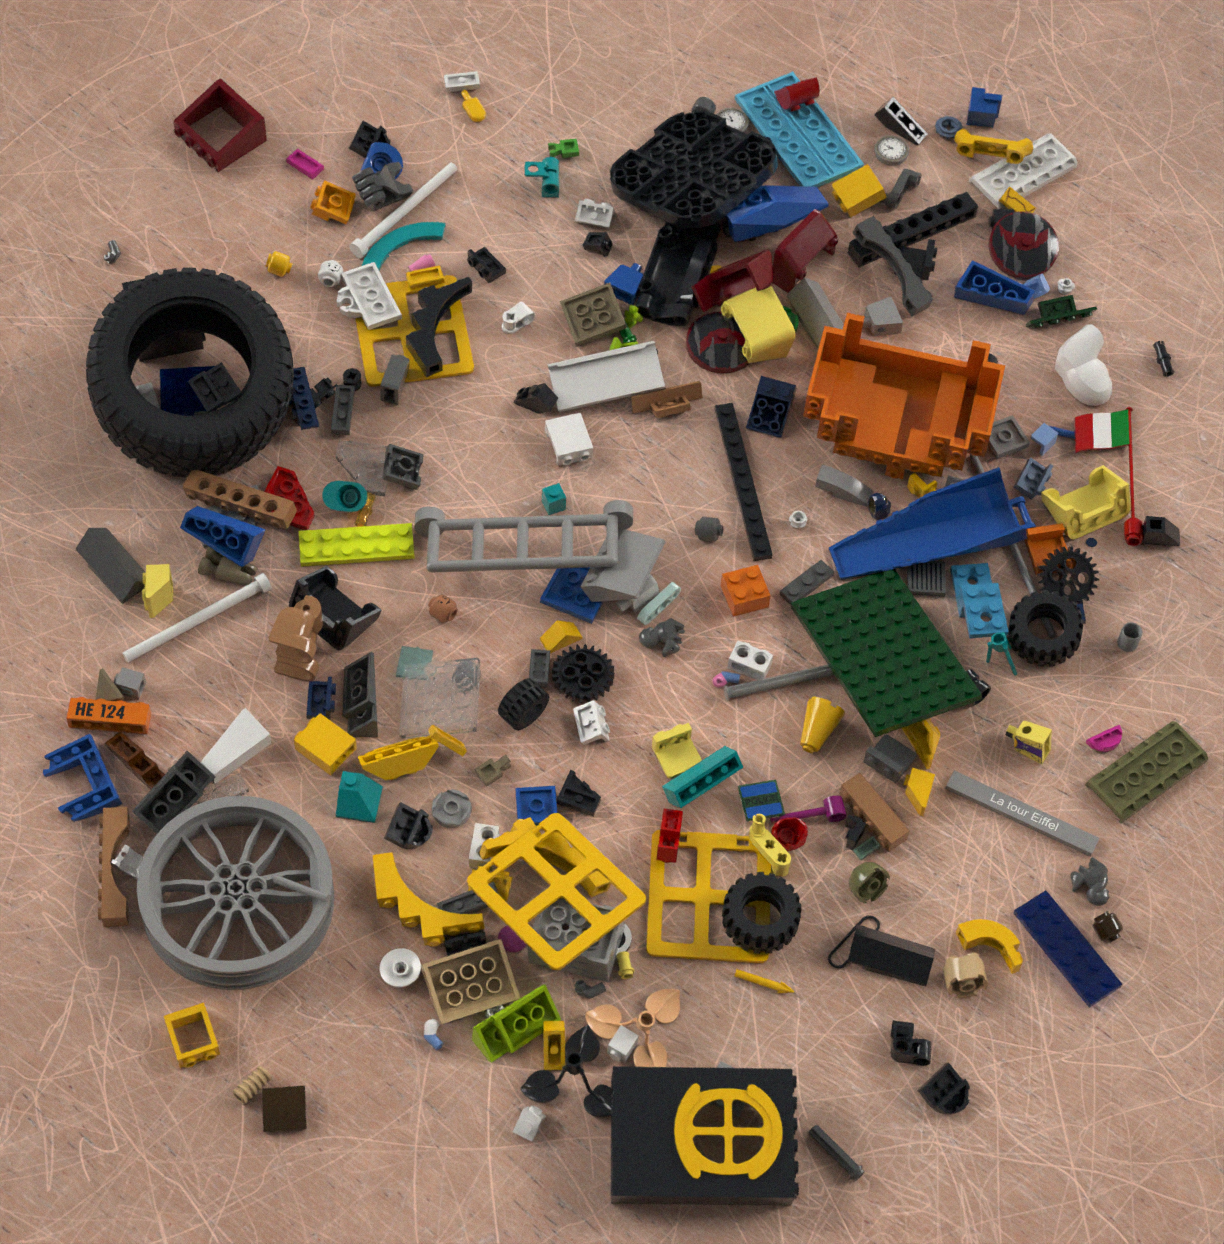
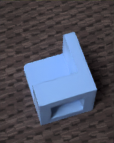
[1024,273,1050,299]
[1031,423,1058,456]

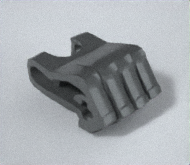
[352,162,414,212]

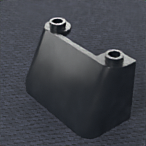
[289,566,382,650]

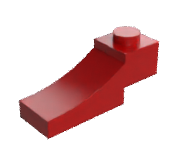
[656,808,683,863]

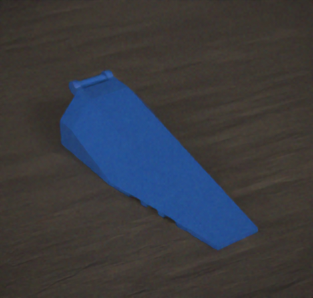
[829,467,1036,580]

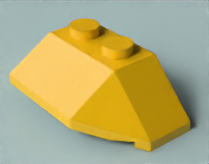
[902,718,940,769]
[358,735,439,780]

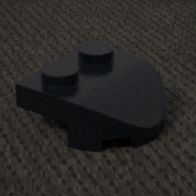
[348,120,390,158]
[384,802,433,849]
[917,1063,970,1114]

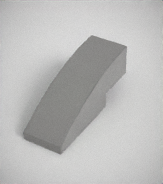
[815,465,873,507]

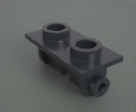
[310,377,337,409]
[444,930,487,956]

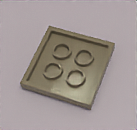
[560,283,627,347]

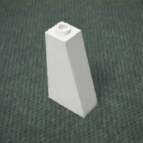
[201,708,271,784]

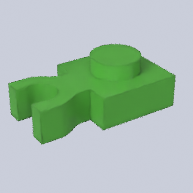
[548,139,579,158]

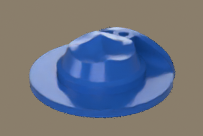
[361,142,403,179]

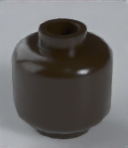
[1092,911,1123,943]

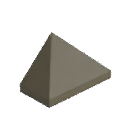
[96,668,124,701]

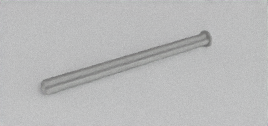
[723,665,834,701]

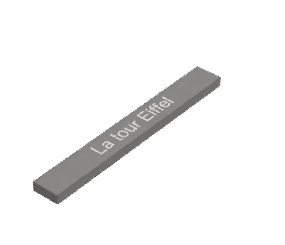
[945,770,1099,857]

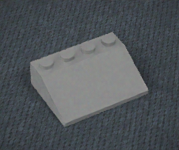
[581,529,665,602]

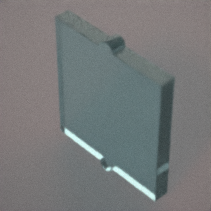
[396,646,433,681]

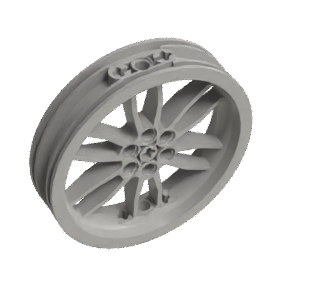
[137,796,334,990]

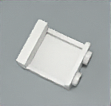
[545,413,593,466]

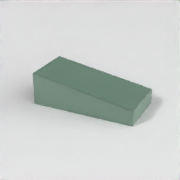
[853,836,881,860]

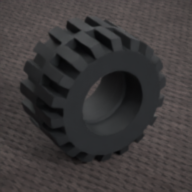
[498,678,550,731]

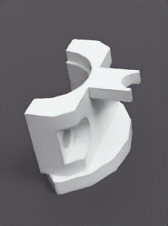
[111,844,143,880]

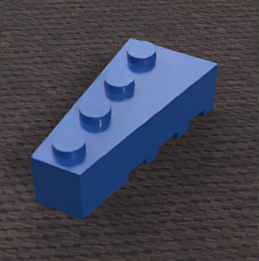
[954,260,1035,315]
[180,506,266,567]

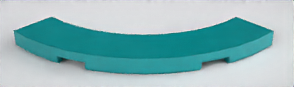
[362,222,446,271]

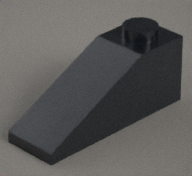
[874,97,928,145]

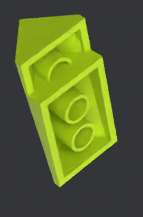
[472,984,562,1063]

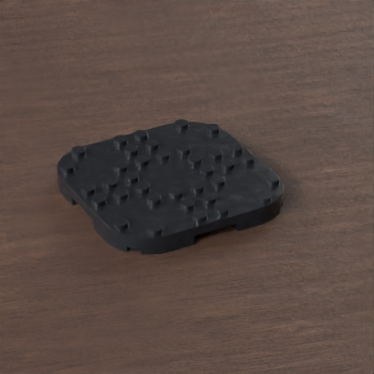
[610,110,778,229]

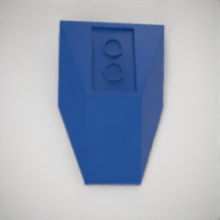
[725,185,829,242]

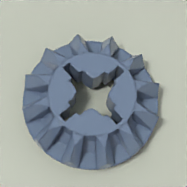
[935,116,962,139]

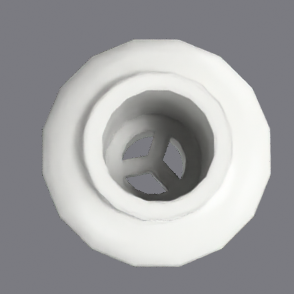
[318,260,343,287]

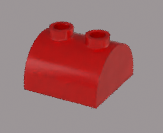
[774,77,820,112]

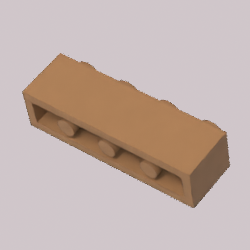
[839,773,910,852]

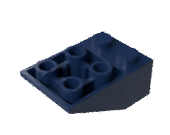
[746,376,797,438]

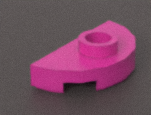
[1086,724,1122,752]

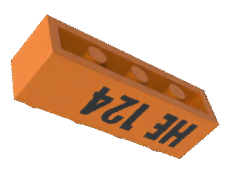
[66,697,151,734]

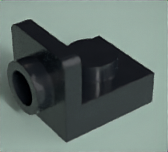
[583,232,613,257]
[845,815,866,851]

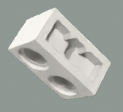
[727,641,773,680]
[469,823,502,871]

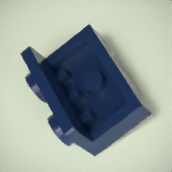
[306,676,336,720]

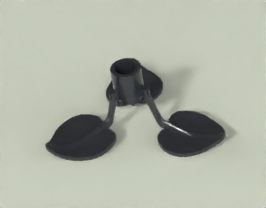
[521,1025,611,1117]

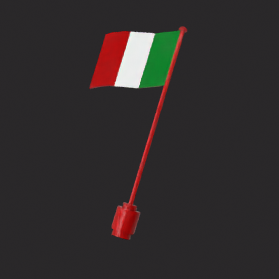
[1074,407,1143,546]

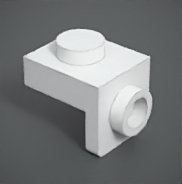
[513,1105,546,1142]

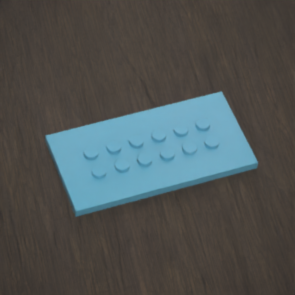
[735,72,864,188]

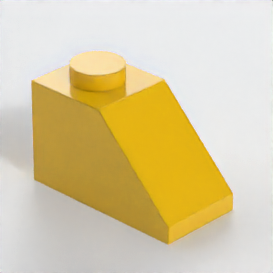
[903,768,935,816]
[543,1021,565,1070]

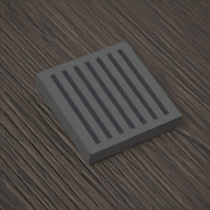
[907,559,946,597]

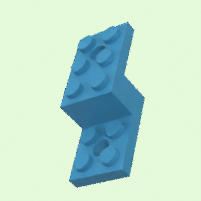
[950,563,1008,639]

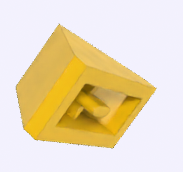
[540,620,583,654]

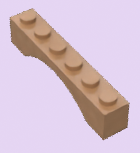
[98,807,130,927]

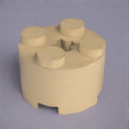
[942,953,988,998]

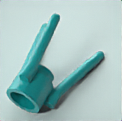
[986,632,1017,676]

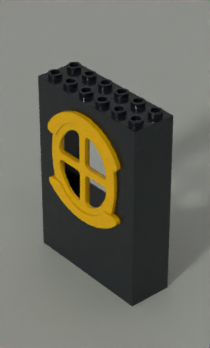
[611,1066,799,1206]

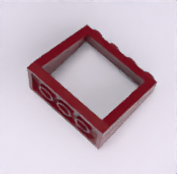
[173,78,267,172]

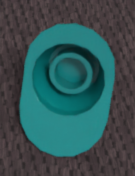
[322,481,367,512]

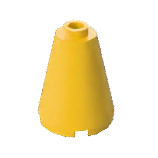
[800,697,845,754]

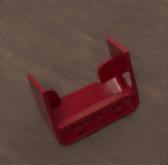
[771,209,838,293]
[691,249,773,312]

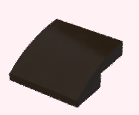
[262,1085,307,1132]

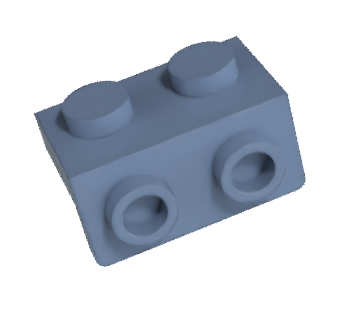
[1013,458,1053,500]

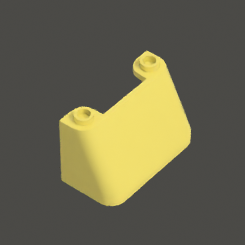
[721,286,795,363]
[1041,465,1131,539]

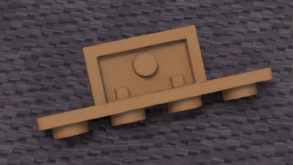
[631,381,703,418]

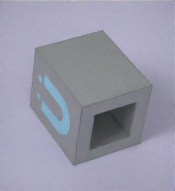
[114,667,146,699]

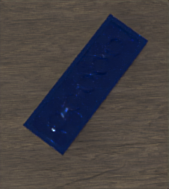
[1013,890,1122,1008]

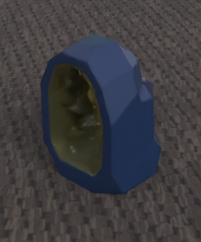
[868,493,891,520]

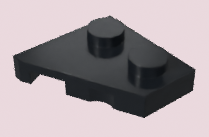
[557,770,601,817]

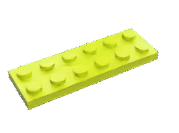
[299,523,415,567]

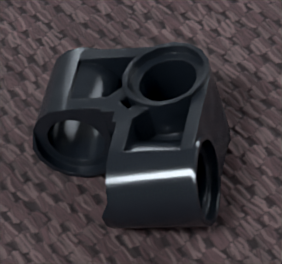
[890,1020,932,1066]

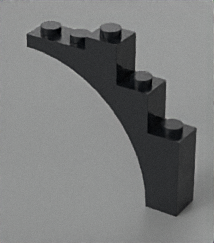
[406,277,472,378]

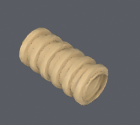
[233,1066,272,1104]

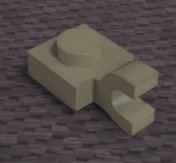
[475,754,511,787]

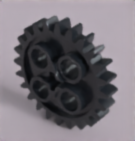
[1037,546,1099,604]
[552,644,615,703]

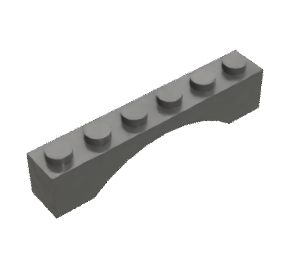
[853,216,933,316]

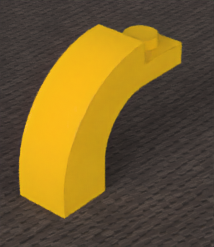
[956,919,1023,974]

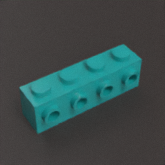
[662,746,744,808]

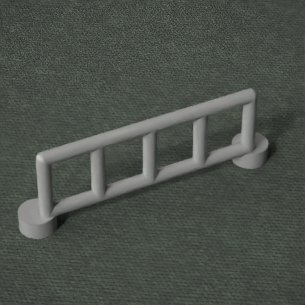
[414,500,633,573]

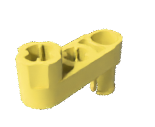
[749,814,791,877]

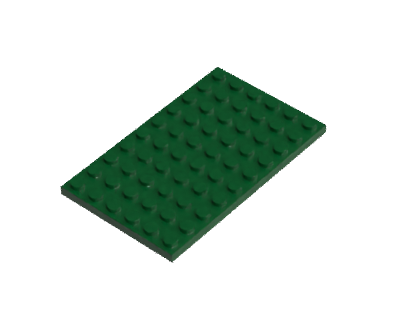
[791,569,982,737]

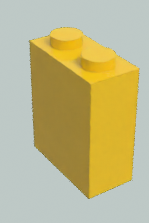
[831,164,887,218]
[294,713,357,776]

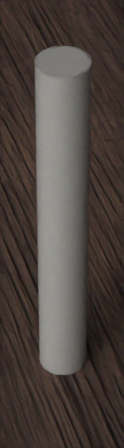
[273,875,330,903]

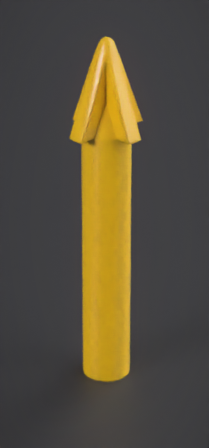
[734,969,794,994]

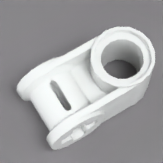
[502,302,535,334]

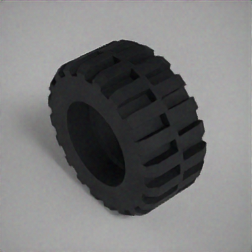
[1008,590,1083,667]
[722,872,802,954]

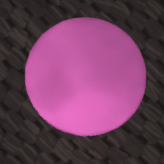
[498,925,527,952]

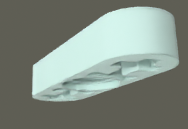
[637,582,681,625]

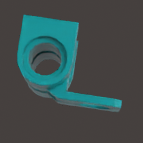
[525,157,559,198]

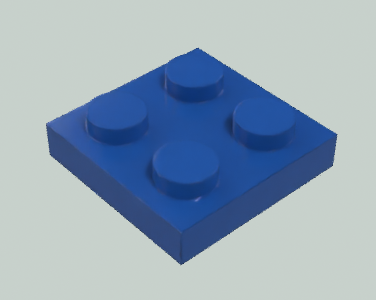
[515,786,557,826]

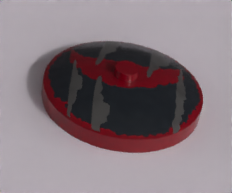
[988,211,1059,279]
[686,312,750,374]

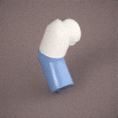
[424,1019,444,1050]

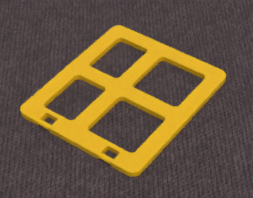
[355,275,474,387]
[467,813,646,970]
[646,830,772,963]

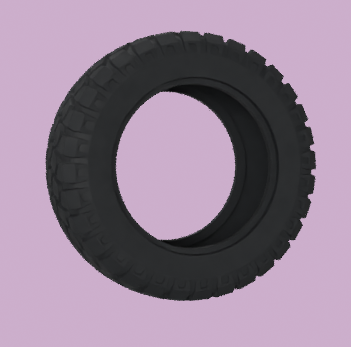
[86,267,294,478]

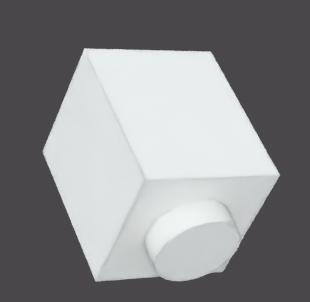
[607,1025,639,1063]

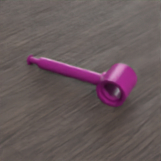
[770,795,847,824]

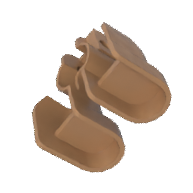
[269,595,323,682]

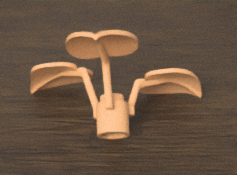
[585,989,680,1067]

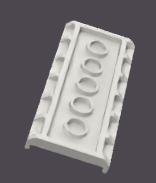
[969,134,1077,209]
[548,341,665,412]

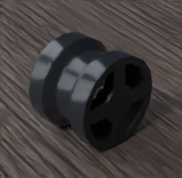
[343,368,362,391]

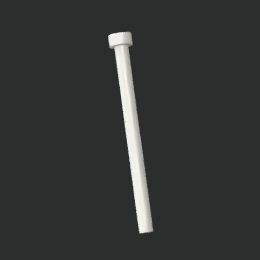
[349,162,457,258]
[122,573,272,663]

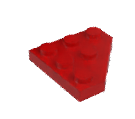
[264,466,315,530]

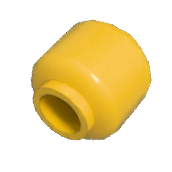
[265,251,293,277]

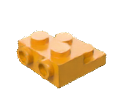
[310,180,356,224]

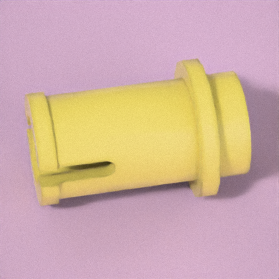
[616,951,635,979]

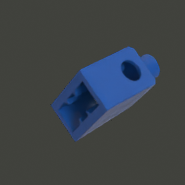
[604,263,643,305]

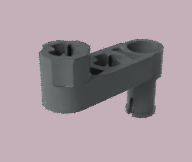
[880,168,922,209]

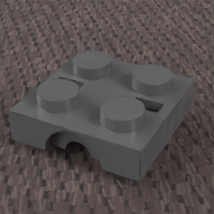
[383,444,424,490]

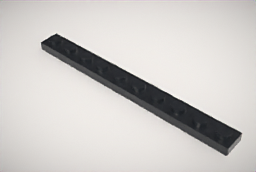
[715,403,773,561]

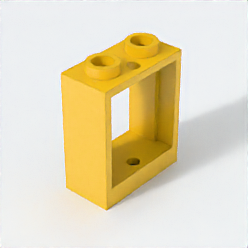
[164,1002,220,1068]

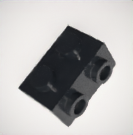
[467,247,506,283]

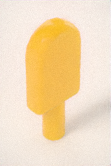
[461,90,486,122]

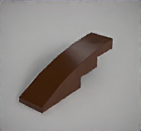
[105,732,165,790]

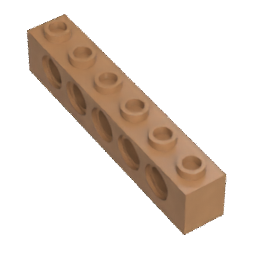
[182,470,297,529]

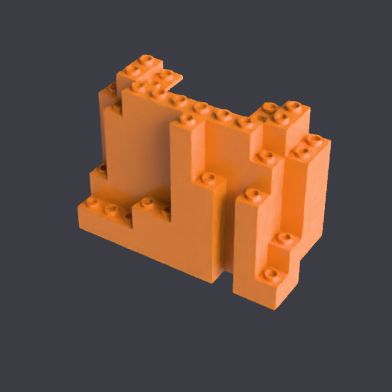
[803,313,1005,479]

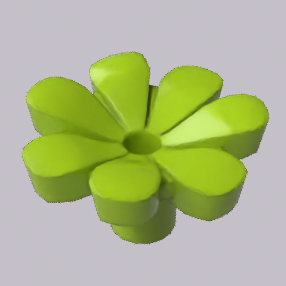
[624,305,643,328]

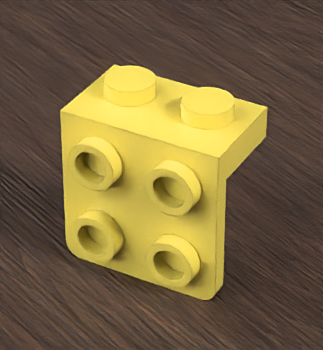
[652,723,702,778]

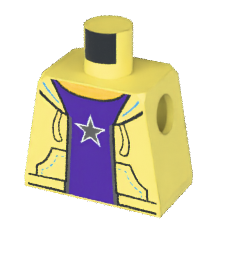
[1005,721,1052,764]

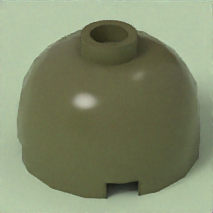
[849,862,890,903]

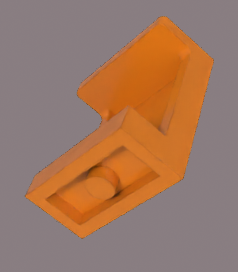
[1024,523,1073,576]

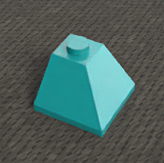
[336,771,383,823]

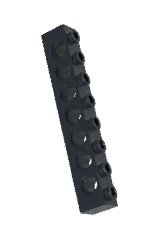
[848,192,978,268]

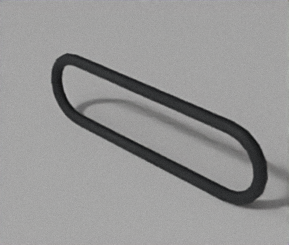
[828,915,880,969]

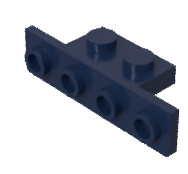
[289,367,319,430]

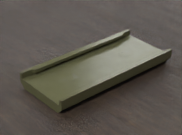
[1085,721,1208,823]

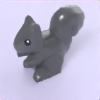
[639,618,685,657]
[1070,857,1110,906]

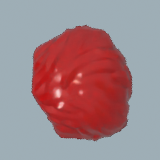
[771,817,808,851]

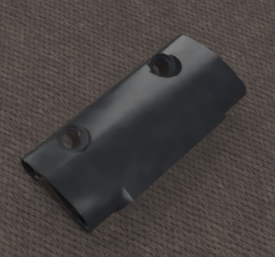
[636,222,721,326]

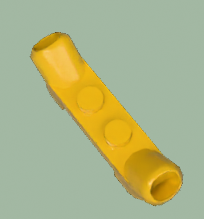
[954,129,1033,164]

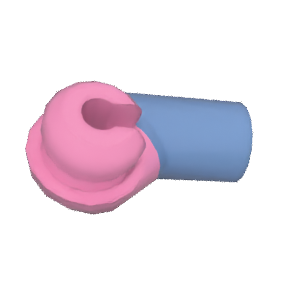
[713,671,740,688]

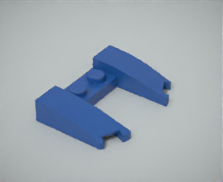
[43,734,123,822]

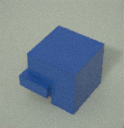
[966,87,1002,128]

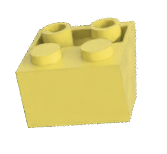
[142,564,173,618]

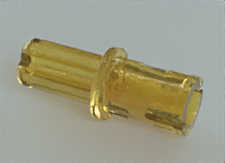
[354,492,376,527]

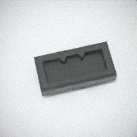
[529,649,550,687]

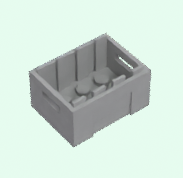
[527,898,625,982]

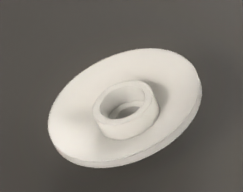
[380,948,421,988]

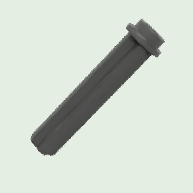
[809,1125,865,1181]

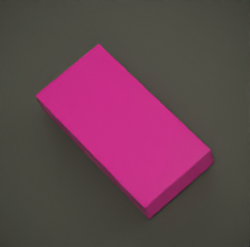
[286,148,324,180]

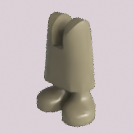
[198,546,258,585]

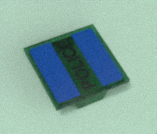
[737,780,785,822]

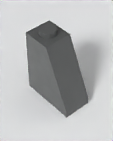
[380,355,409,405]

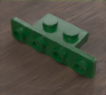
[1026,295,1097,329]

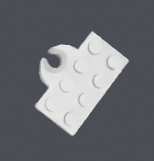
[337,262,402,330]

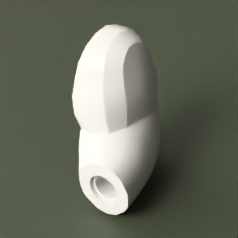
[1055,324,1112,406]

